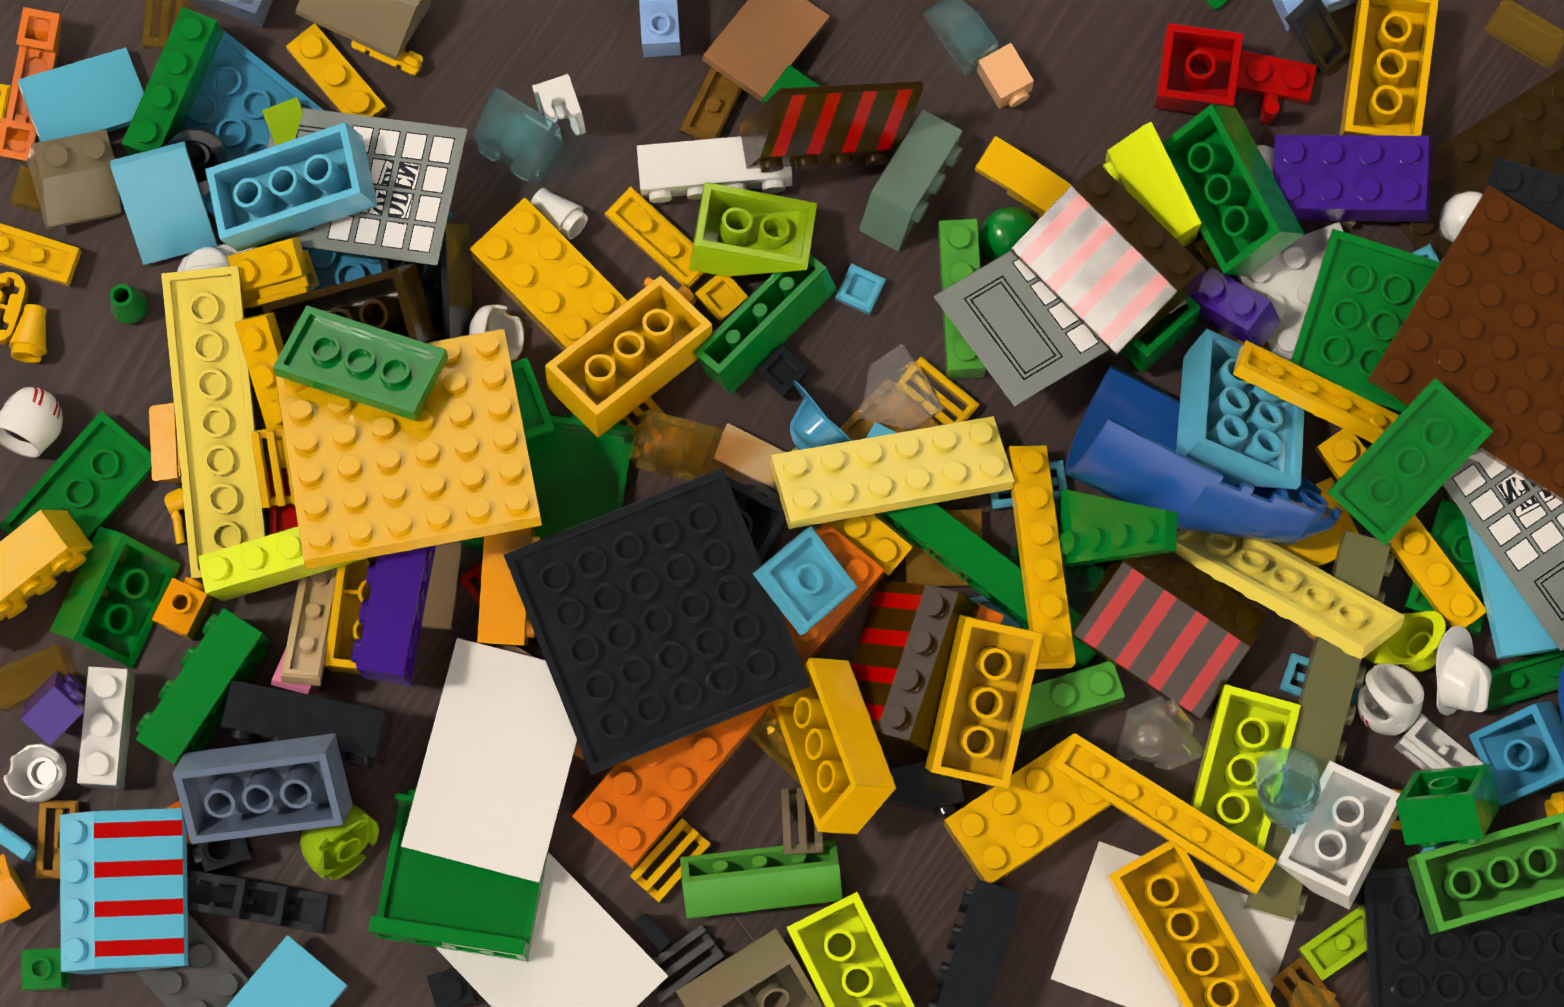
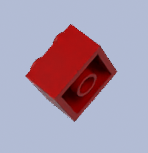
[1154,23,1243,114]

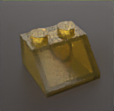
[628,410,723,481]

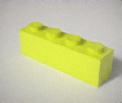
[198,527,366,601]

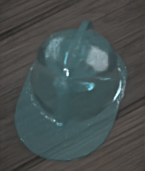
[1255,748,1322,834]

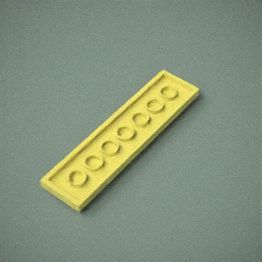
[161,266,266,579]

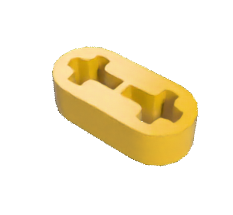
[0,272,29,345]

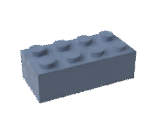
[173,733,353,844]

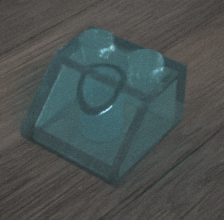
[474,86,564,183]

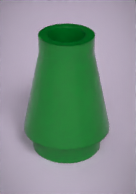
[110,284,148,324]

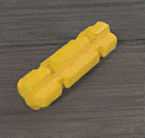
[351,40,423,76]

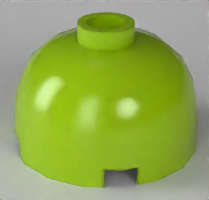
[300,804,379,880]

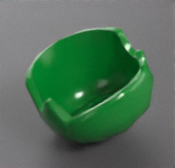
[978,207,1037,262]

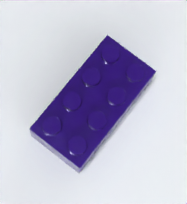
[1273,135,1433,222]
[352,545,437,686]

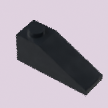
[885,761,965,817]

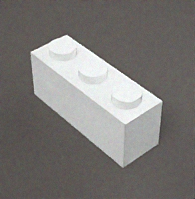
[77,667,135,790]

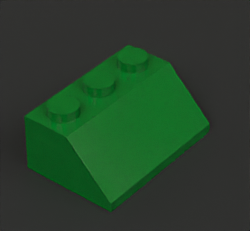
[50,526,181,668]

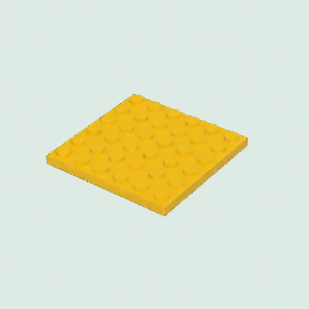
[276,329,542,569]

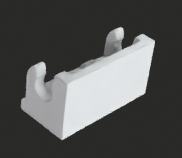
[532,74,586,138]
[1394,713,1484,770]

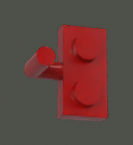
[1236,51,1317,125]

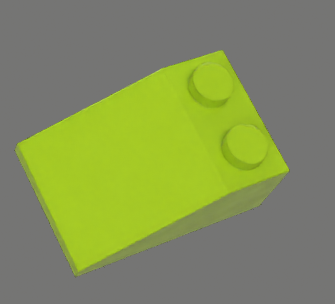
[689,182,817,277]

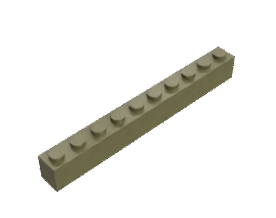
[1244,531,1395,921]

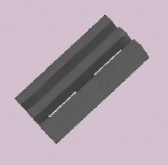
[653,924,724,1003]

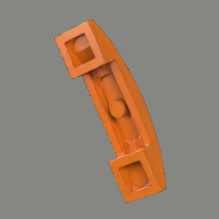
[0,7,62,162]

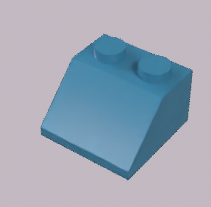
[1469,700,1564,806]

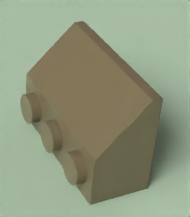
[296,0,431,60]
[676,928,823,1007]

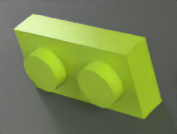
[1298,904,1366,981]

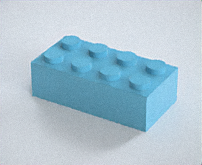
[205,122,378,252]

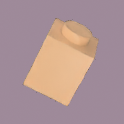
[977,43,1034,109]

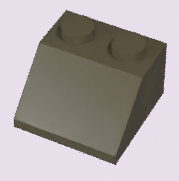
[27,129,121,229]

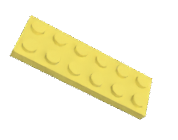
[770,416,1015,529]
[1174,529,1405,660]

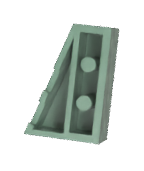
[859,110,963,252]

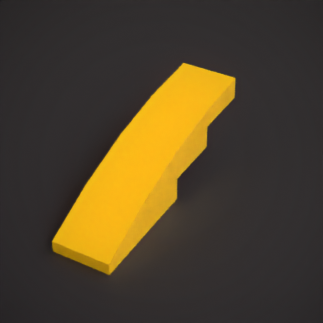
[975,136,1071,218]

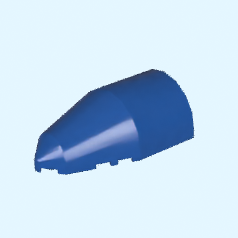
[1065,365,1342,545]

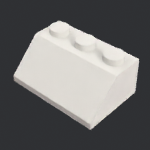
[1277,761,1400,909]

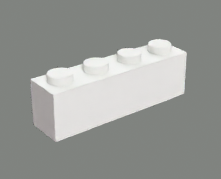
[637,136,792,203]

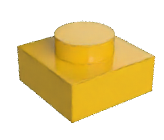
[695,275,749,324]

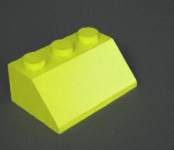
[1103,122,1201,247]

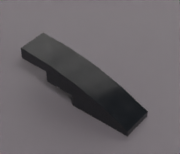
[187,870,332,934]

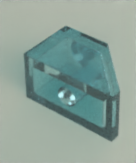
[923,0,998,75]

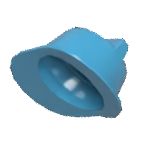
[790,380,852,450]

